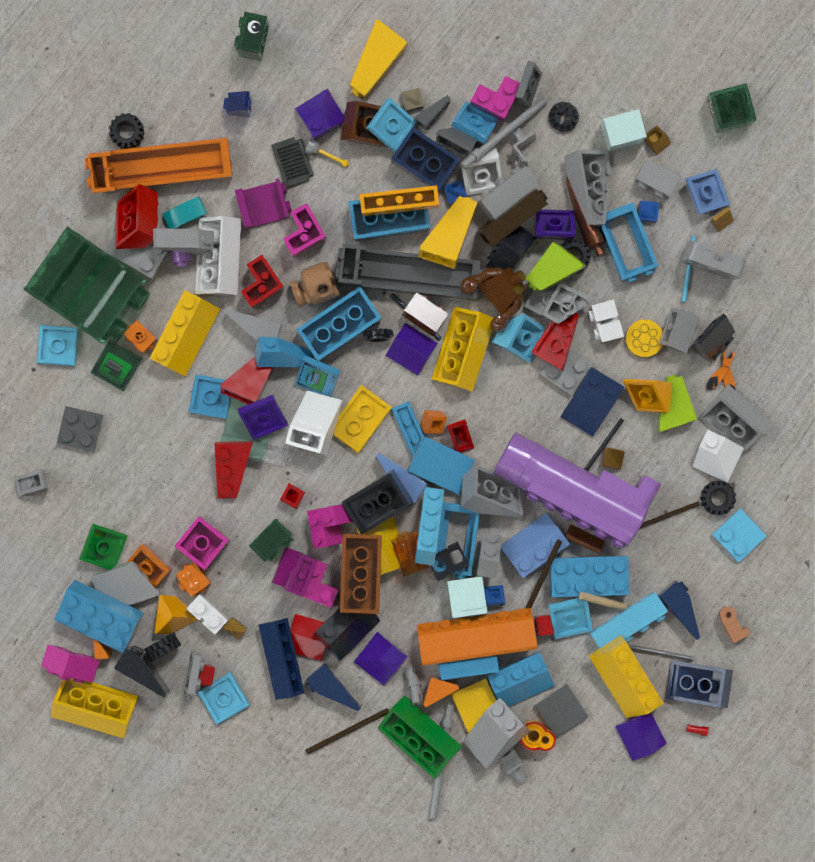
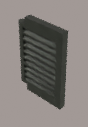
[271,137,314,188]

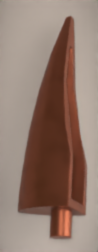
[566,177,606,256]

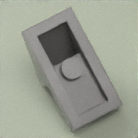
[14,469,48,496]

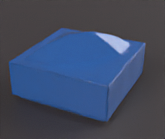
[443,180,467,205]
[638,201,659,222]
[484,585,505,607]

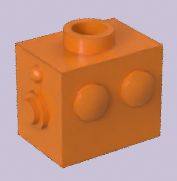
[124,320,159,354]
[176,562,212,597]

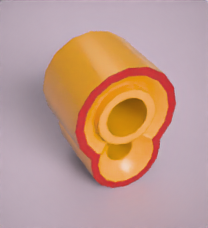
[520,719,556,751]

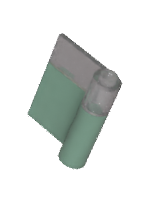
[220,398,297,468]

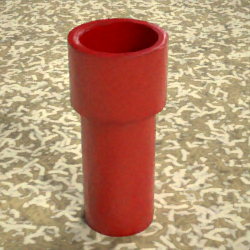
[686,724,709,737]

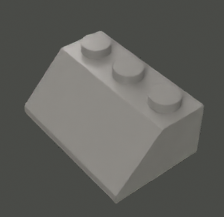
[699,384,771,455]

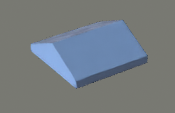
[685,169,730,215]

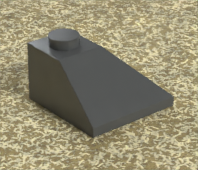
[436,127,478,157]

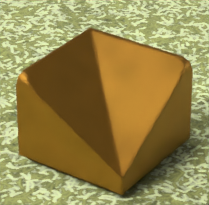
[602,447,625,470]
[222,617,247,639]

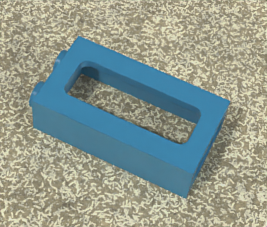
[599,202,658,283]
[433,502,480,579]

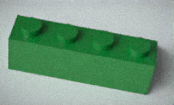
[378,695,462,779]

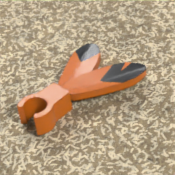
[706,350,735,390]

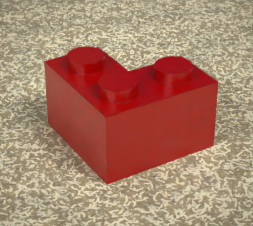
[241,254,285,309]

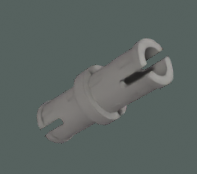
[404,666,424,706]

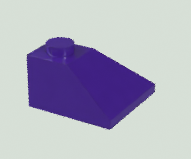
[295,89,344,140]
[354,631,407,686]

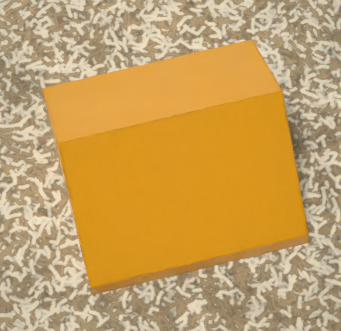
[623,379,672,413]

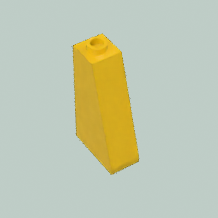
[350,19,408,99]
[418,196,477,269]

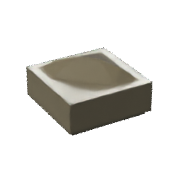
[401,88,424,112]

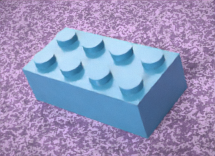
[348,200,431,242]
[296,287,382,362]
[550,556,629,597]
[54,579,144,653]

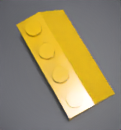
[150,290,221,377]
[431,307,493,392]
[355,517,410,575]
[588,635,664,718]
[51,678,138,739]

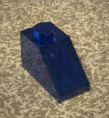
[223,91,252,117]

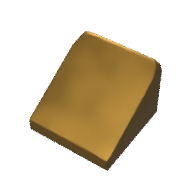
[644,125,671,155]
[711,208,733,232]

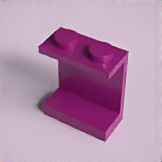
[235,178,292,229]
[272,547,317,597]

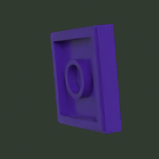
[238,395,288,440]

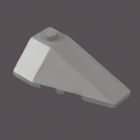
[564,150,611,226]

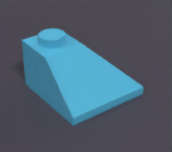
[492,313,546,363]

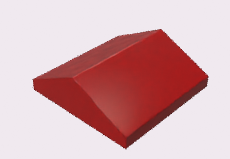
[290,613,325,661]

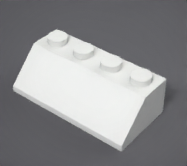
[195,216,241,296]

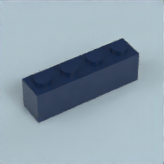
[258,618,305,700]

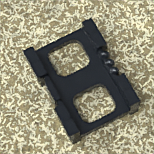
[430,541,470,581]

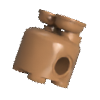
[290,261,340,308]

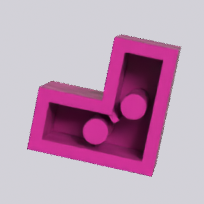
[470,76,520,122]
[283,203,326,258]
[307,504,353,549]
[303,557,339,608]
[41,644,100,684]

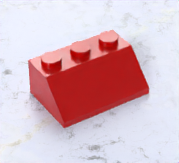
[115,184,159,250]

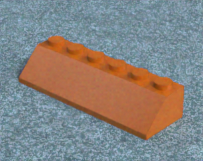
[417,608,538,666]

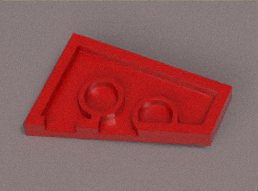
[531,313,579,372]
[214,441,254,499]

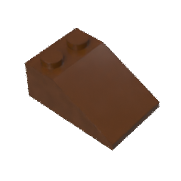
[341,101,388,148]

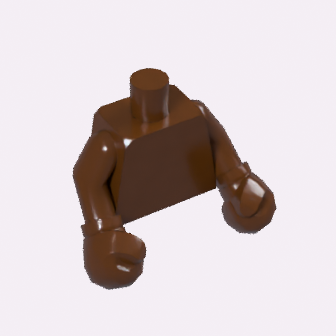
[460,268,526,333]

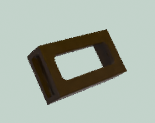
[477,189,548,246]

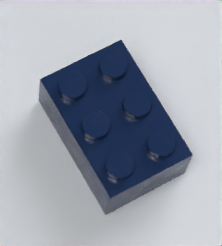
[391,127,460,193]

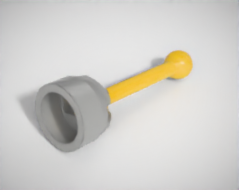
[304,138,349,167]

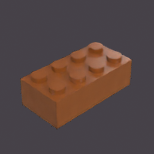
[340,534,382,614]

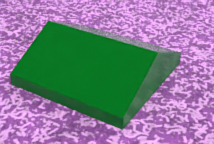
[79,523,128,570]

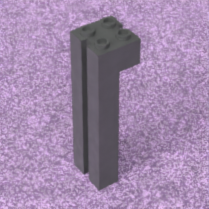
[335,243,481,301]

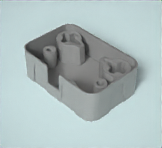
[681,241,746,280]

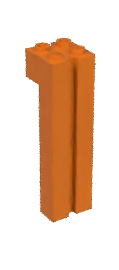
[85,137,233,193]

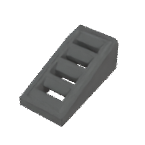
[414,95,450,130]

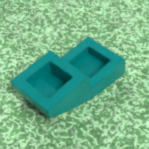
[162,196,208,229]

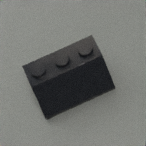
[313,607,380,661]

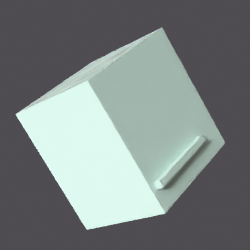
[601,109,647,152]
[447,577,487,618]

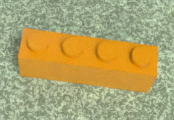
[360,185,439,216]

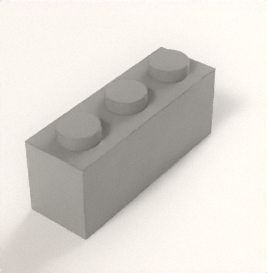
[477,166,539,220]

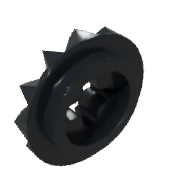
[548,101,579,132]
[363,328,394,342]

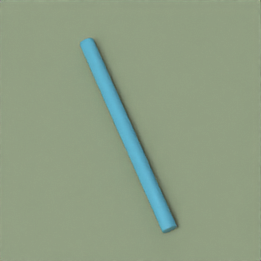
[681,236,696,302]

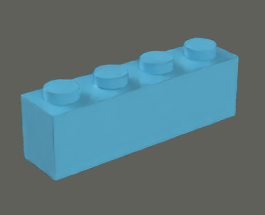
[415,487,444,566]
[589,591,668,648]

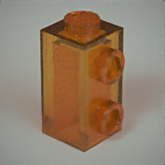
[391,530,429,577]

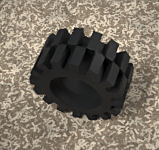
[109,113,145,149]
[560,239,591,274]
[700,481,737,515]
[144,632,181,662]

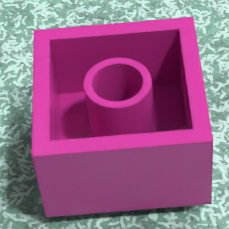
[175,516,231,570]

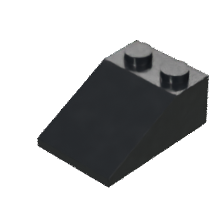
[690,313,735,361]
[341,469,414,535]
[114,645,170,698]

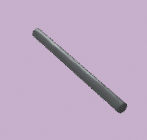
[628,644,693,661]

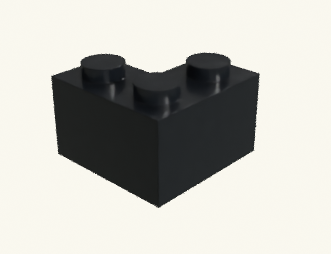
[485,226,536,270]

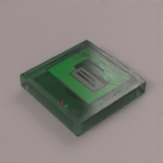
[90,340,143,392]

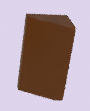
[564,525,604,553]

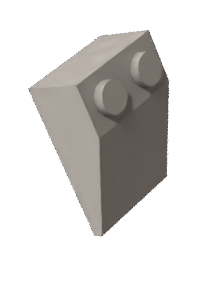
[104,233,171,281]
[461,465,523,517]
[463,698,530,770]

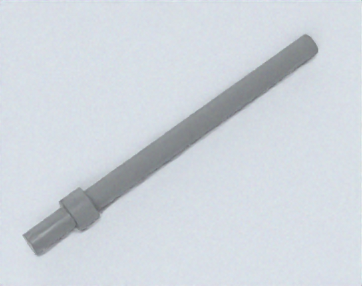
[460,97,547,170]
[429,703,454,819]

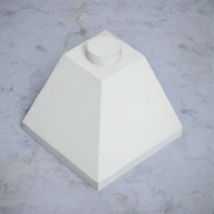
[461,146,502,196]
[693,430,744,483]

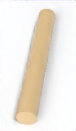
[579,592,627,611]

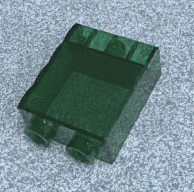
[23,226,151,345]

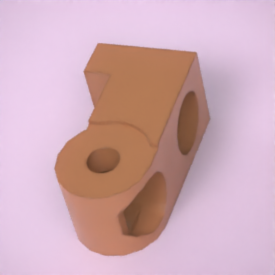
[718,607,751,643]

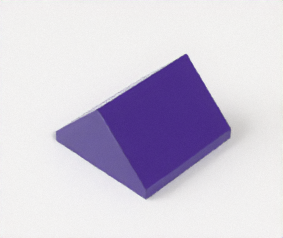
[535,209,575,240]
[385,323,438,376]
[615,712,667,761]

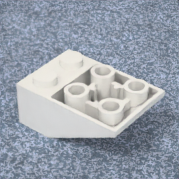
[285,391,343,456]

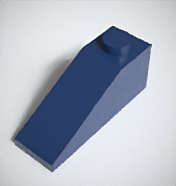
[658,580,700,640]
[306,663,361,711]

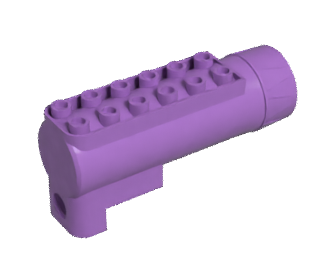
[493,432,661,549]

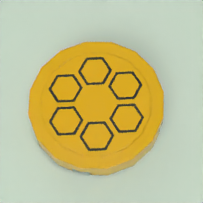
[625,319,663,357]

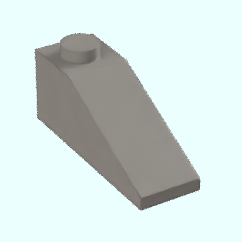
[153,228,214,255]
[225,308,282,341]

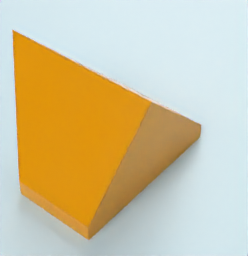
[154,595,198,634]

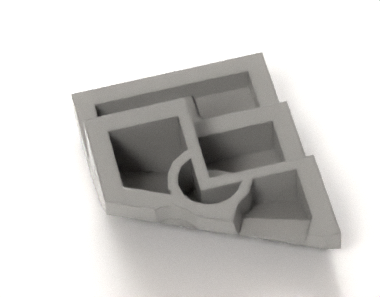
[524,282,593,324]
[91,561,161,605]

